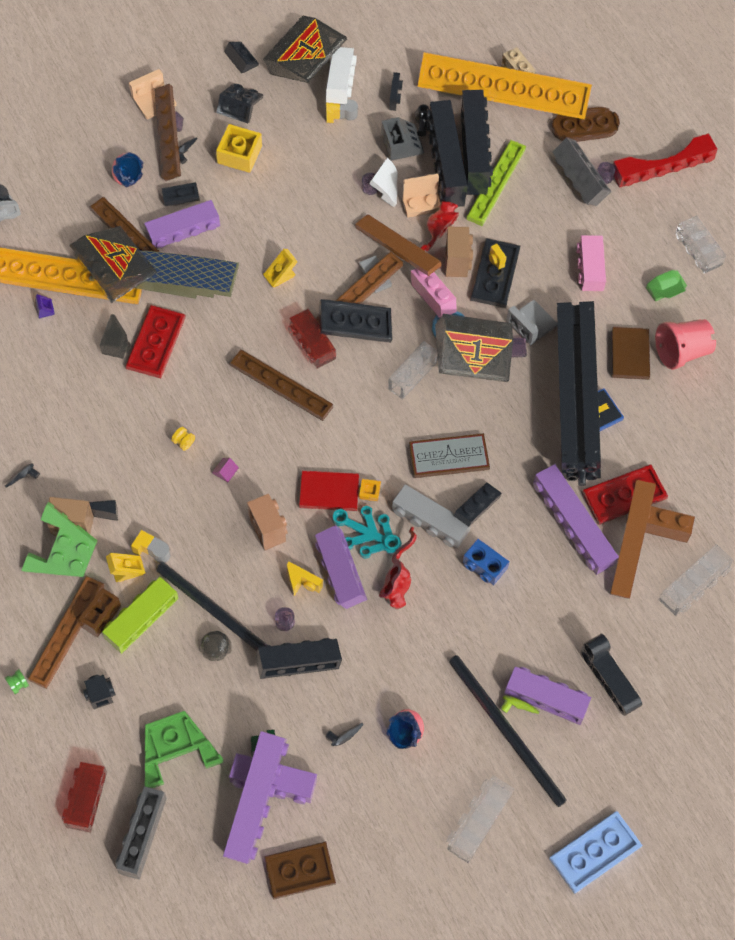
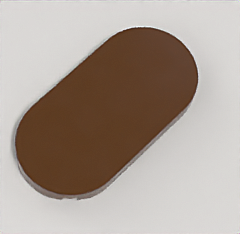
[552,107,620,142]

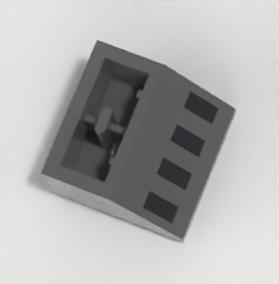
[381,117,424,161]

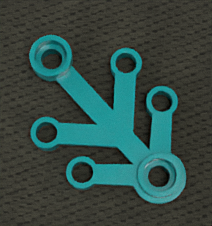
[333,506,402,559]

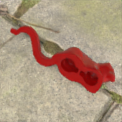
[421,201,459,252]
[379,527,417,610]

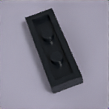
[454,482,502,527]

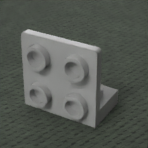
[506,300,557,345]

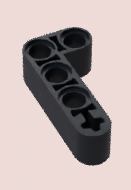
[581,633,643,716]

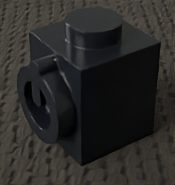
[83,674,116,710]

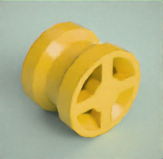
[171,427,195,451]

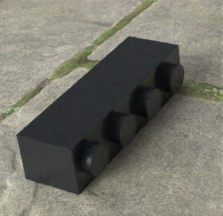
[256,638,342,679]

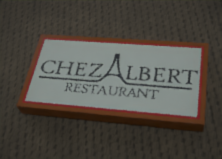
[409,433,490,478]

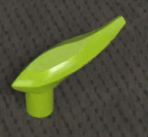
[500,695,539,714]

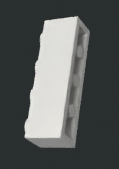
[326,47,357,104]

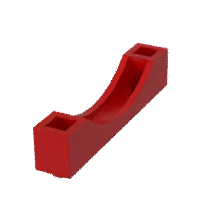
[611,133,718,188]

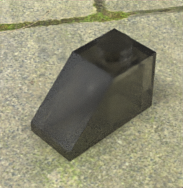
[100,314,130,359]

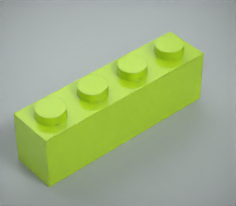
[102,577,179,654]

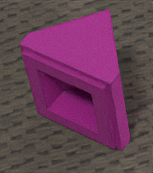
[212,458,239,483]

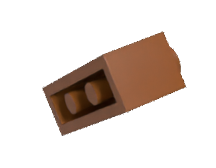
[645,506,695,543]

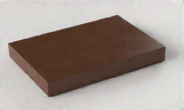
[612,327,650,380]
[264,841,336,900]

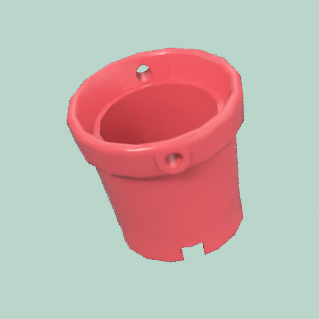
[655,319,716,370]

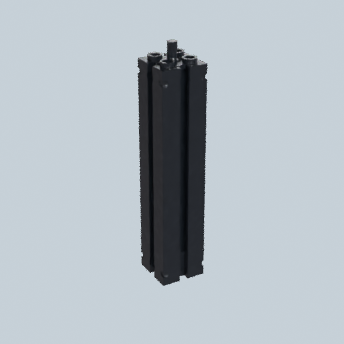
[557,301,601,486]

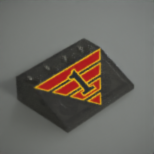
[263,15,347,83]
[69,226,157,303]
[435,314,513,382]

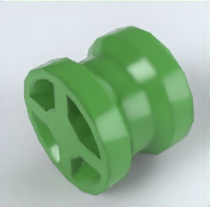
[5,669,29,695]

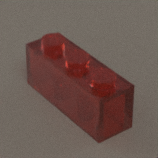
[288,309,336,369]
[62,762,107,833]

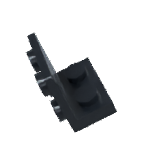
[216,84,263,124]

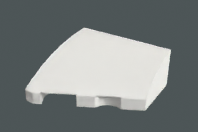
[369,158,398,207]

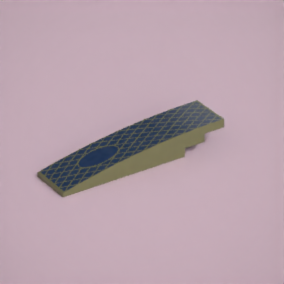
[89,249,239,299]

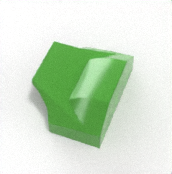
[646,270,687,302]

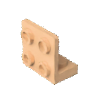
[129,69,177,119]
[402,174,441,218]

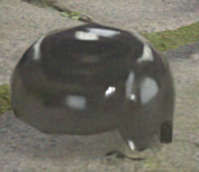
[200,631,232,661]

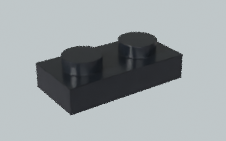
[389,72,403,111]
[161,182,200,207]

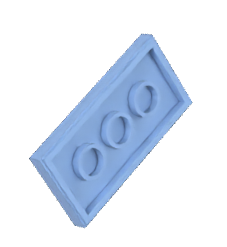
[549,811,643,894]

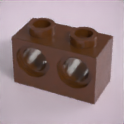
[78,588,122,638]

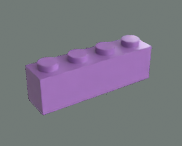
[144,200,220,248]
[315,525,368,609]
[504,666,592,725]
[229,753,317,804]

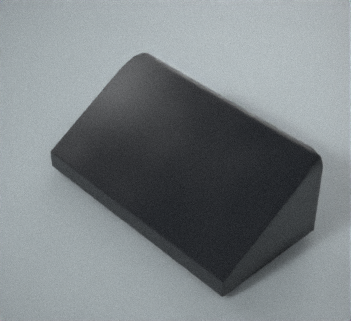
[224,41,259,73]

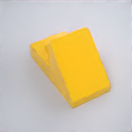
[263,249,298,287]
[106,553,146,582]
[287,561,323,596]

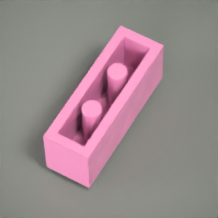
[576,235,606,291]
[411,268,457,320]

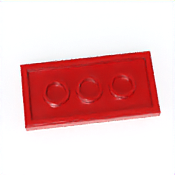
[125,305,186,379]
[582,464,668,525]

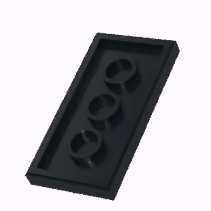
[471,238,521,308]
[319,299,393,343]

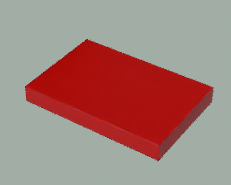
[299,470,359,511]

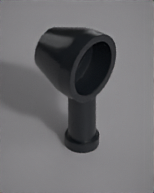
[415,104,430,136]

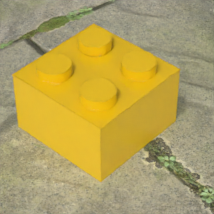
[216,124,262,173]

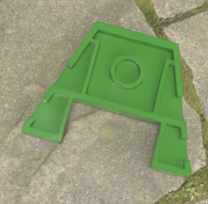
[21,502,98,577]
[145,711,224,789]

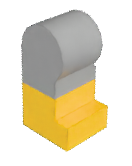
[326,100,358,123]
[131,530,171,563]

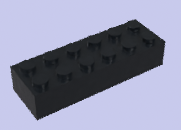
[460,90,493,195]
[426,100,467,207]

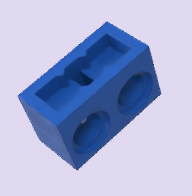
[463,539,510,586]

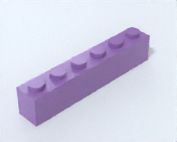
[533,464,619,575]
[223,731,289,864]

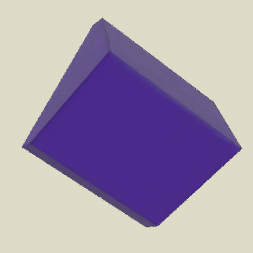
[35,294,55,319]

